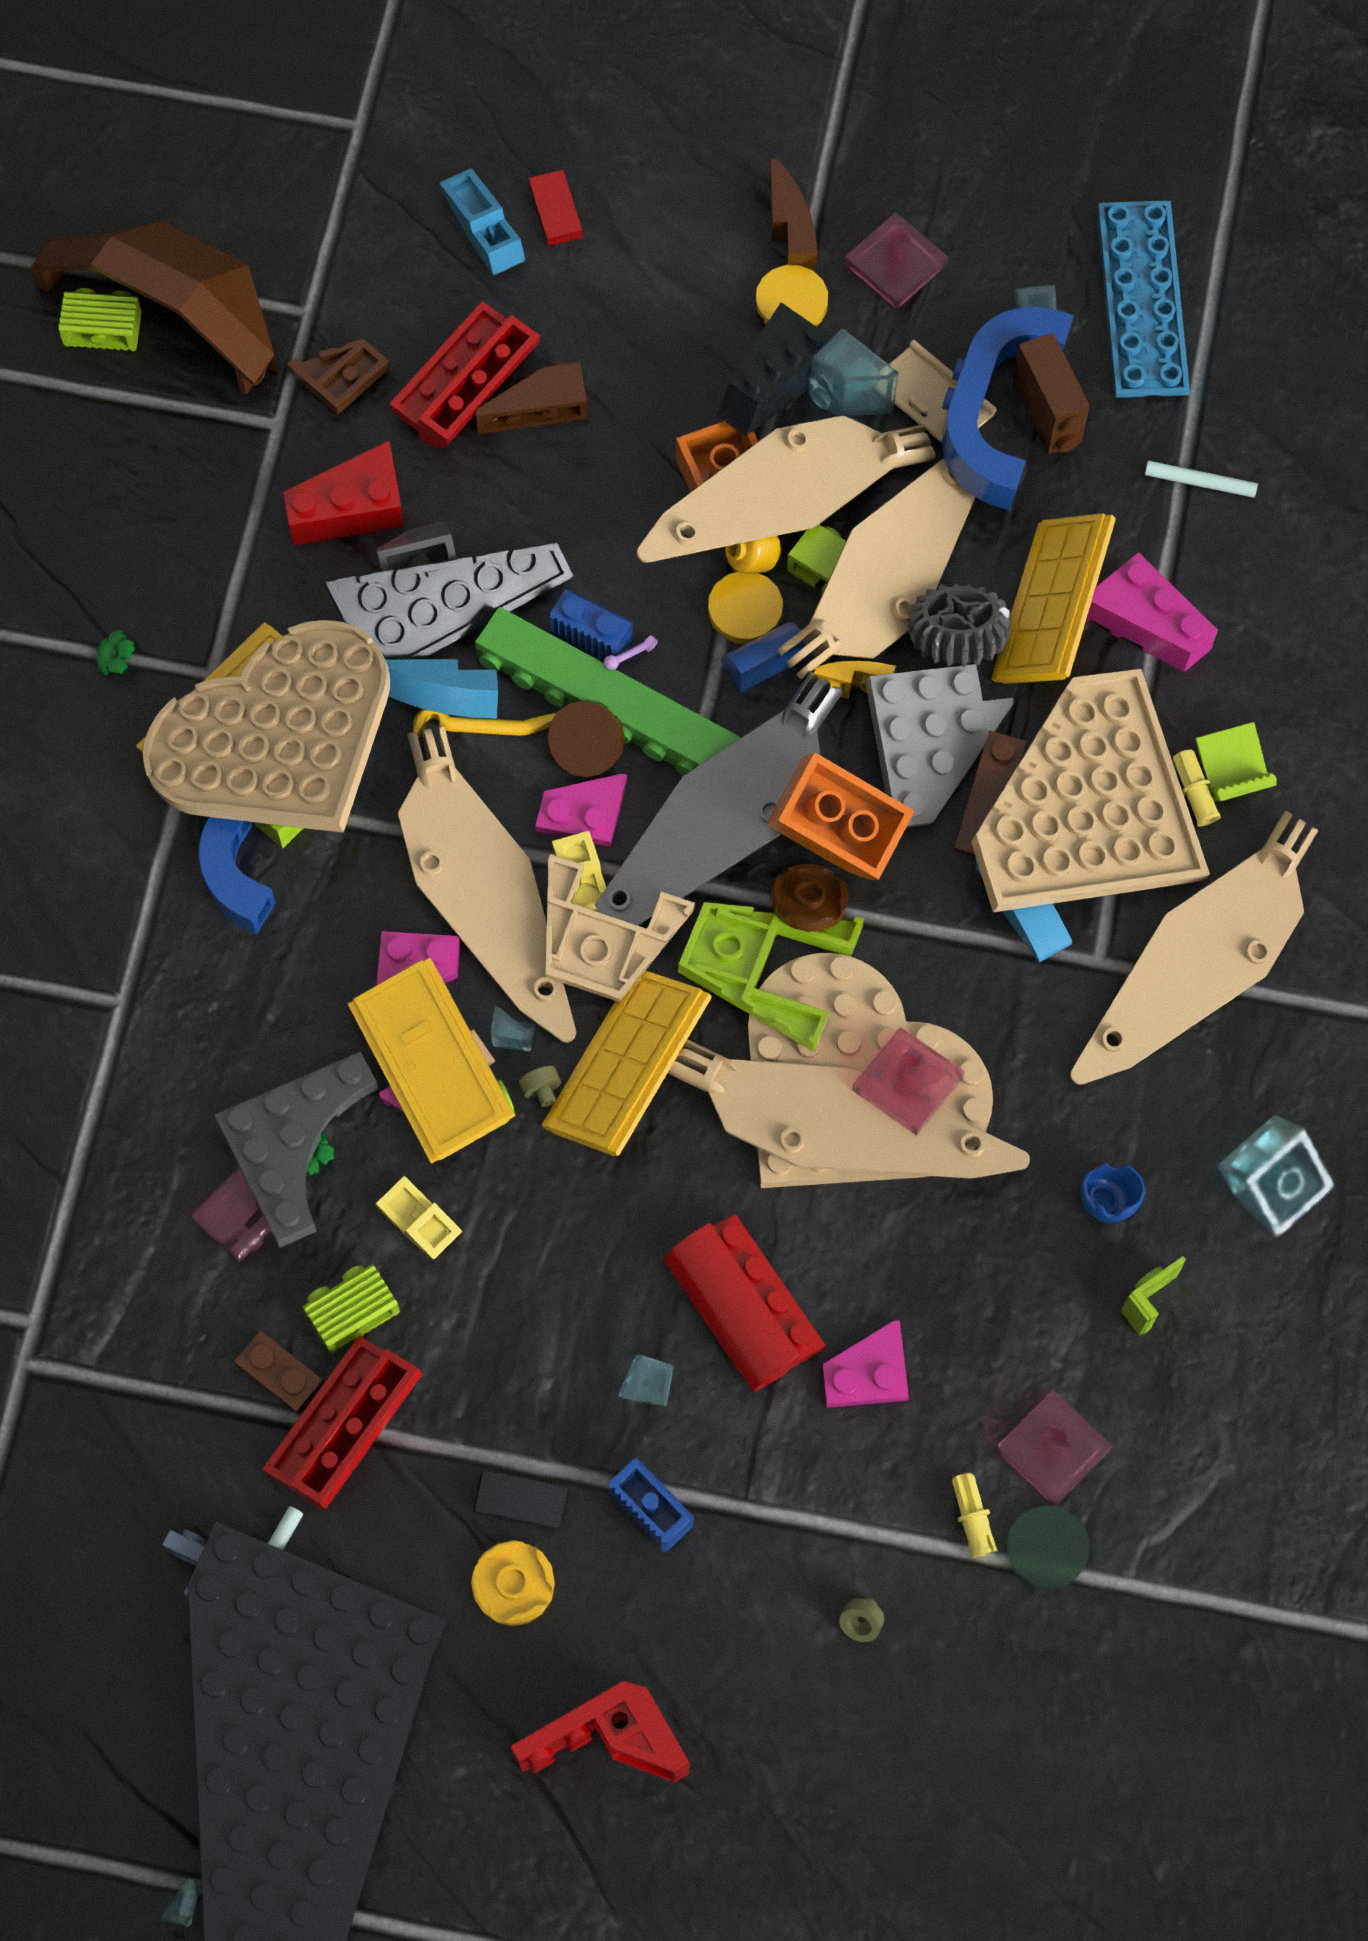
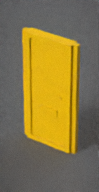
[991,513,1116,684]
[348,958,516,1163]
[541,971,712,1156]

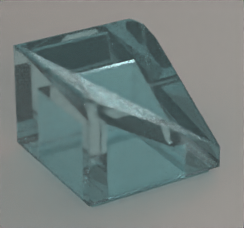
[490,1006,535,1052]

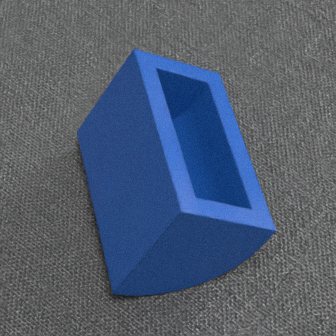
[721,622,806,693]

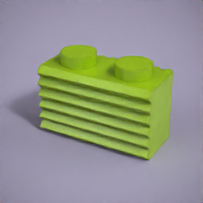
[59,288,142,351]
[302,1264,400,1354]

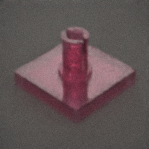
[845,213,948,309]
[852,1027,965,1136]
[995,1390,1113,1507]

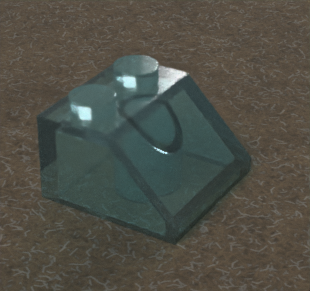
[810,328,899,416]
[1218,1115,1334,1237]

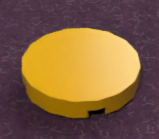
[756,265,828,326]
[708,572,783,644]
[471,1540,555,1626]

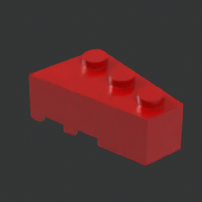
[284,441,404,546]

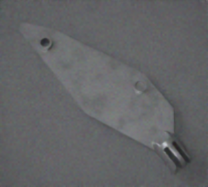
[593,672,843,926]

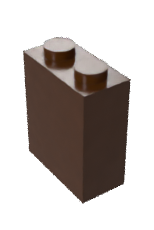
[1012,332,1090,454]

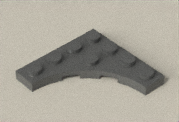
[215,1051,378,1248]

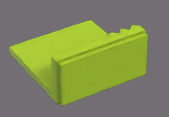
[1195,722,1277,801]
[1121,1256,1186,1336]

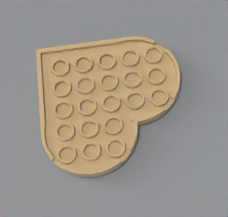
[143,620,390,833]
[748,953,993,1188]

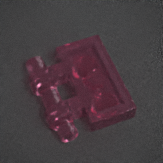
[192,1167,270,1261]

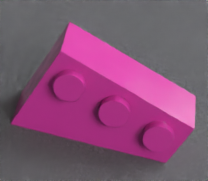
[1086,552,1218,672]

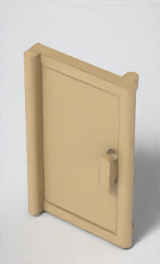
[870,340,996,443]

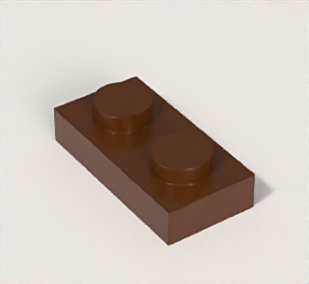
[234,1330,324,1414]

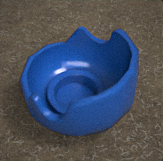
[1079,1162,1146,1223]

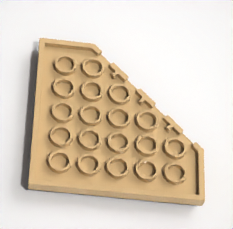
[971,669,1210,912]

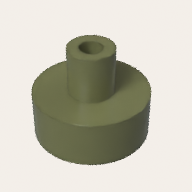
[519,1066,561,1107]
[839,1598,884,1642]

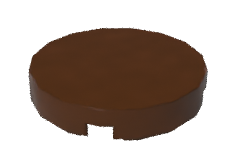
[548,699,625,777]
[770,863,849,932]

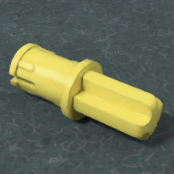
[1173,750,1221,827]
[952,1473,998,1558]

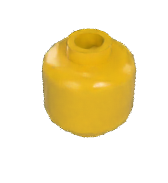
[725,536,781,573]

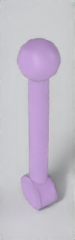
[604,635,658,670]

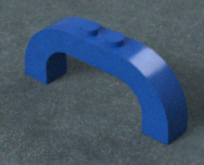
[941,307,1074,511]
[199,817,276,935]

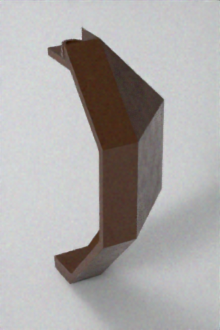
[31,221,278,395]

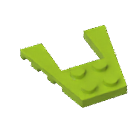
[678,902,864,1052]

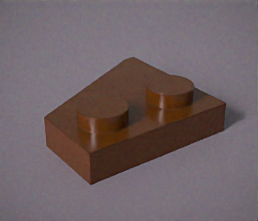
[287,338,390,415]

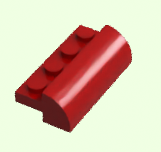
[389,301,540,449]
[663,1214,826,1393]
[263,1335,422,1511]

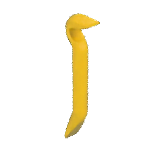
[413,709,556,739]

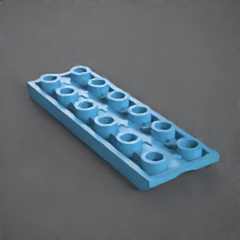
[1098,201,1190,398]

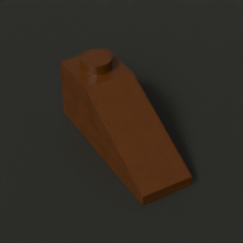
[475,362,588,434]
[954,731,1027,857]

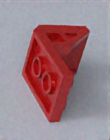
[511,1681,690,1783]

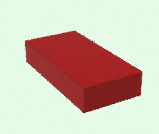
[528,170,582,246]

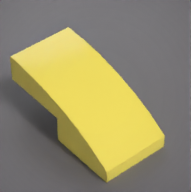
[552,831,606,910]
[375,1176,462,1260]

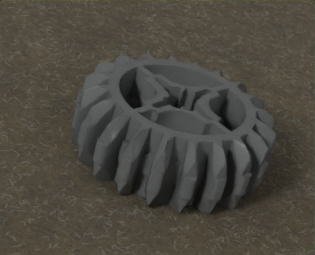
[908,583,1011,667]

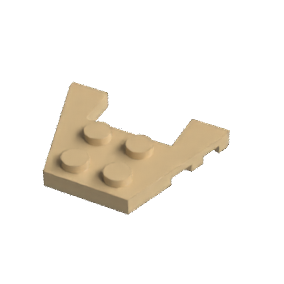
[545,854,695,1002]

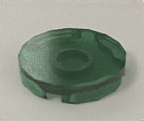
[1006,1505,1090,1590]

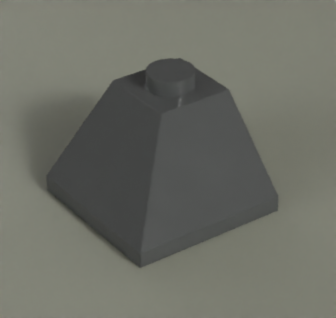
[376,521,456,571]

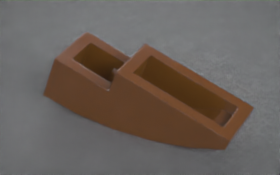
[770,159,818,272]

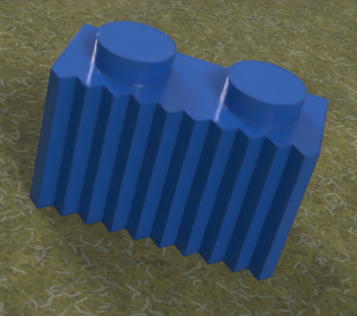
[550,589,633,661]
[609,1457,694,1552]

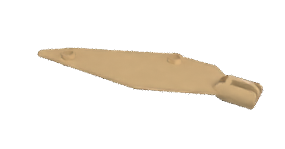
[637,416,936,563]
[778,458,975,679]
[398,726,576,1043]
[1070,811,1318,1085]
[667,1039,1030,1179]

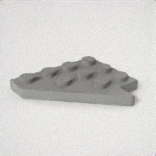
[865,664,1014,828]

